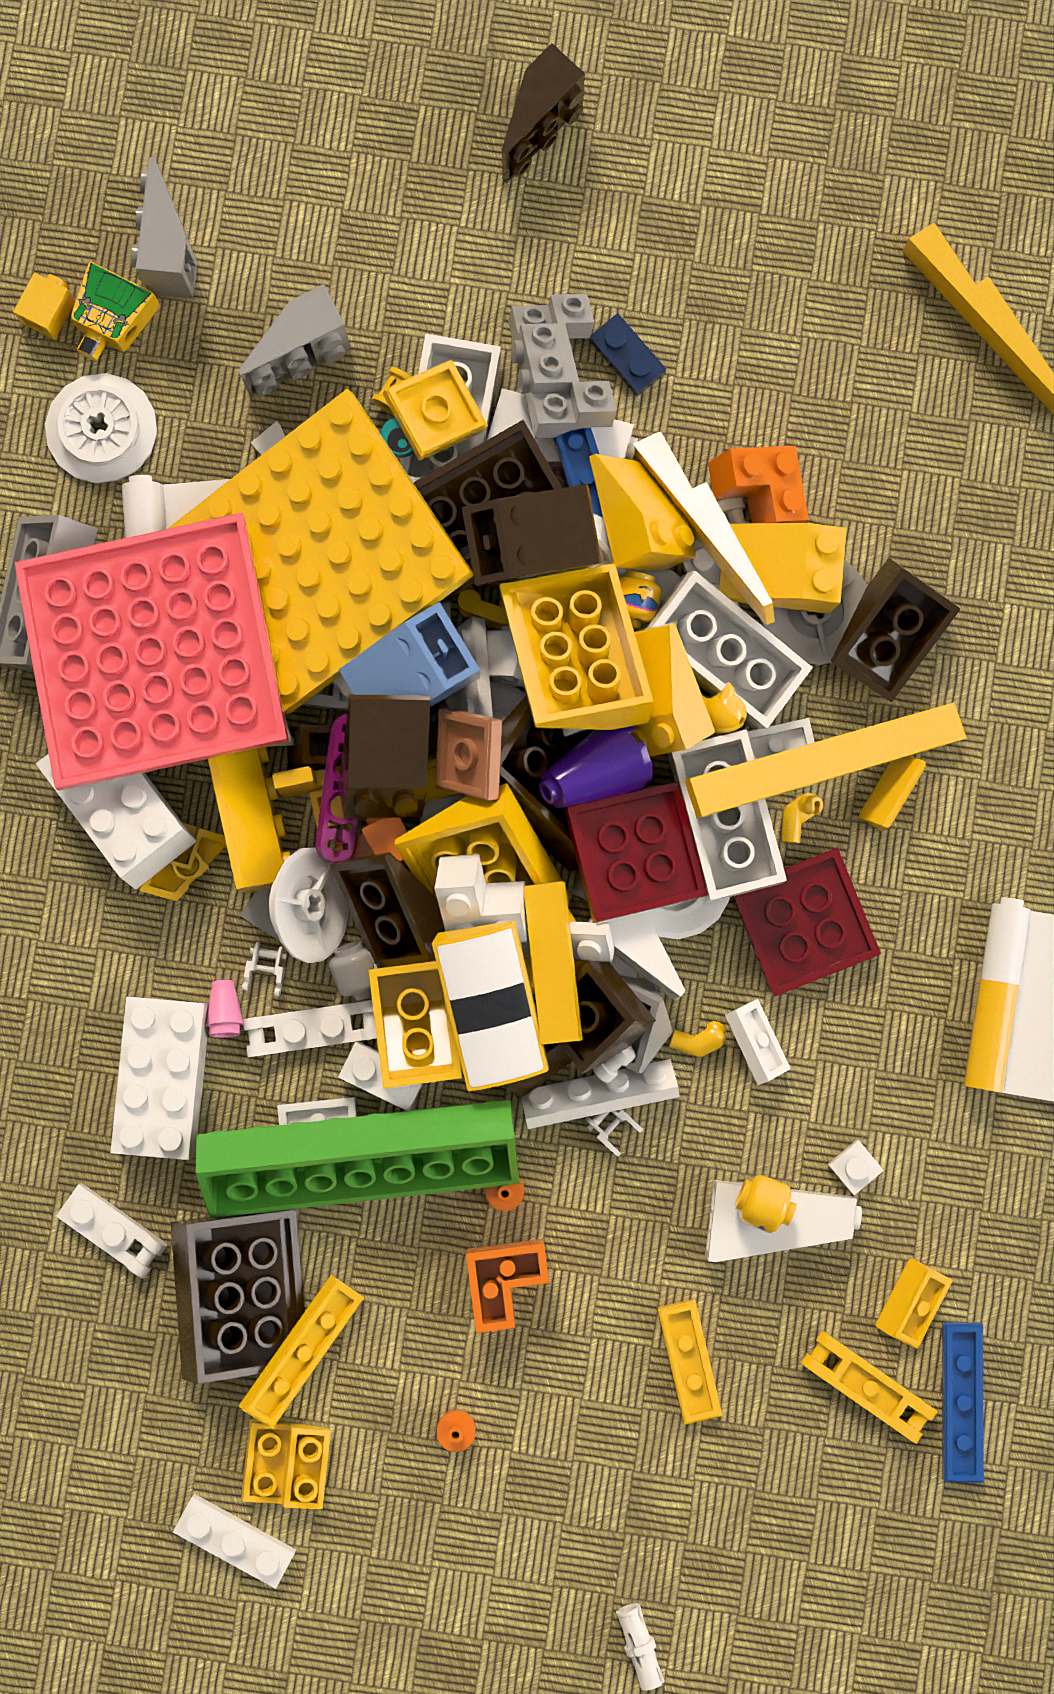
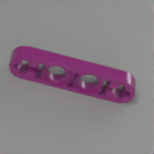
[315,714,358,863]

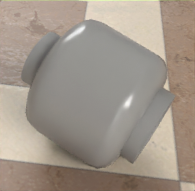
[329,941,378,1001]

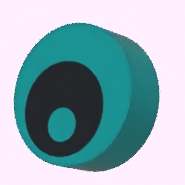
[381,418,414,458]

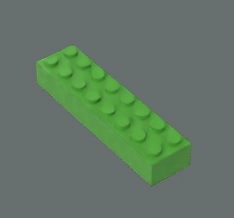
[196,1100,520,1218]

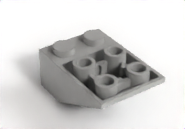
[131,157,198,299]
[238,284,351,397]

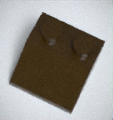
[536,961,656,1073]

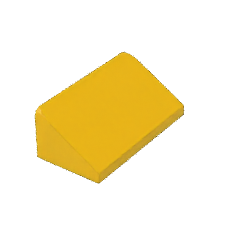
[859,756,927,831]
[876,1258,953,1349]

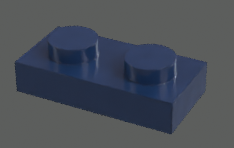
[589,313,666,397]

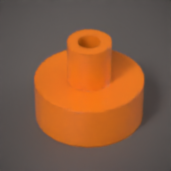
[486,1177,524,1211]
[436,1409,476,1452]

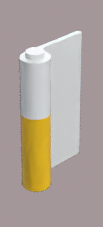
[964,897,1054,1102]

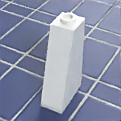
[487,388,638,471]
[705,1180,862,1262]

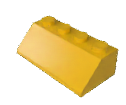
[208,746,291,894]

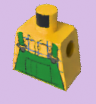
[71,261,160,361]

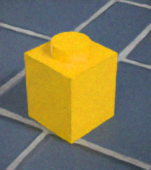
[13,272,76,340]

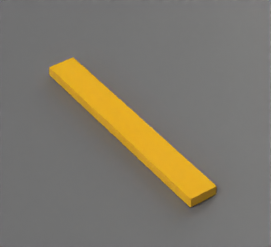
[684,702,966,819]

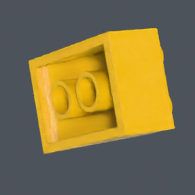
[589,454,696,572]
[718,523,847,614]
[630,622,715,756]
[368,961,462,1088]

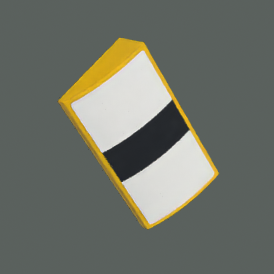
[432,920,549,1092]

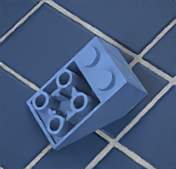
[338,602,480,707]

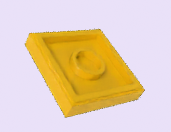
[383,360,488,461]

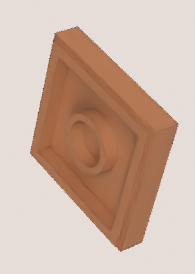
[436,708,502,800]

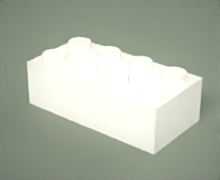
[401,334,501,483]
[641,571,813,730]
[668,729,787,903]
[36,754,197,889]
[110,997,209,1160]

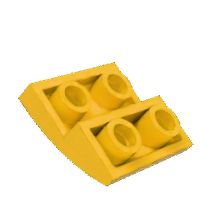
[241,1419,331,1509]

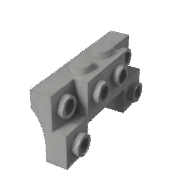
[508,294,617,439]

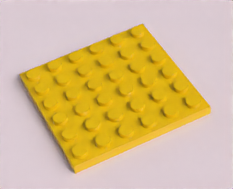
[168,388,474,714]

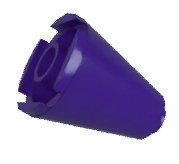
[539,726,653,808]

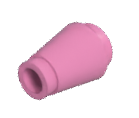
[205,980,244,1038]

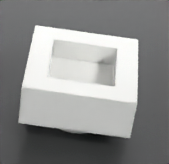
[827,1140,884,1195]

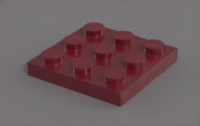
[564,782,708,923]
[732,847,881,997]

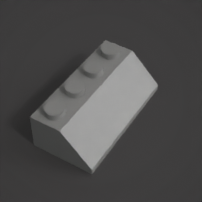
[0,515,98,673]

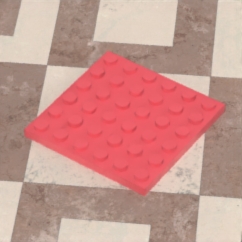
[14,513,289,791]

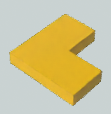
[272,766,341,798]

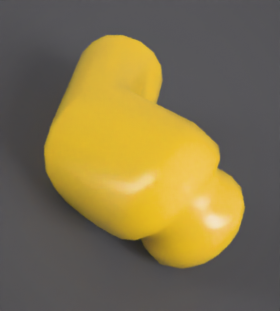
[781,793,823,844]
[669,1021,726,1057]

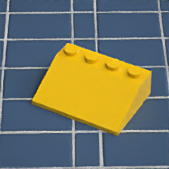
[499,563,654,730]
[394,783,570,907]

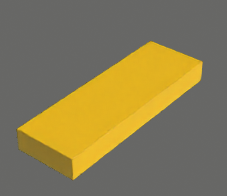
[657,1299,722,1425]

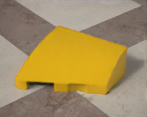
[137,822,227,901]

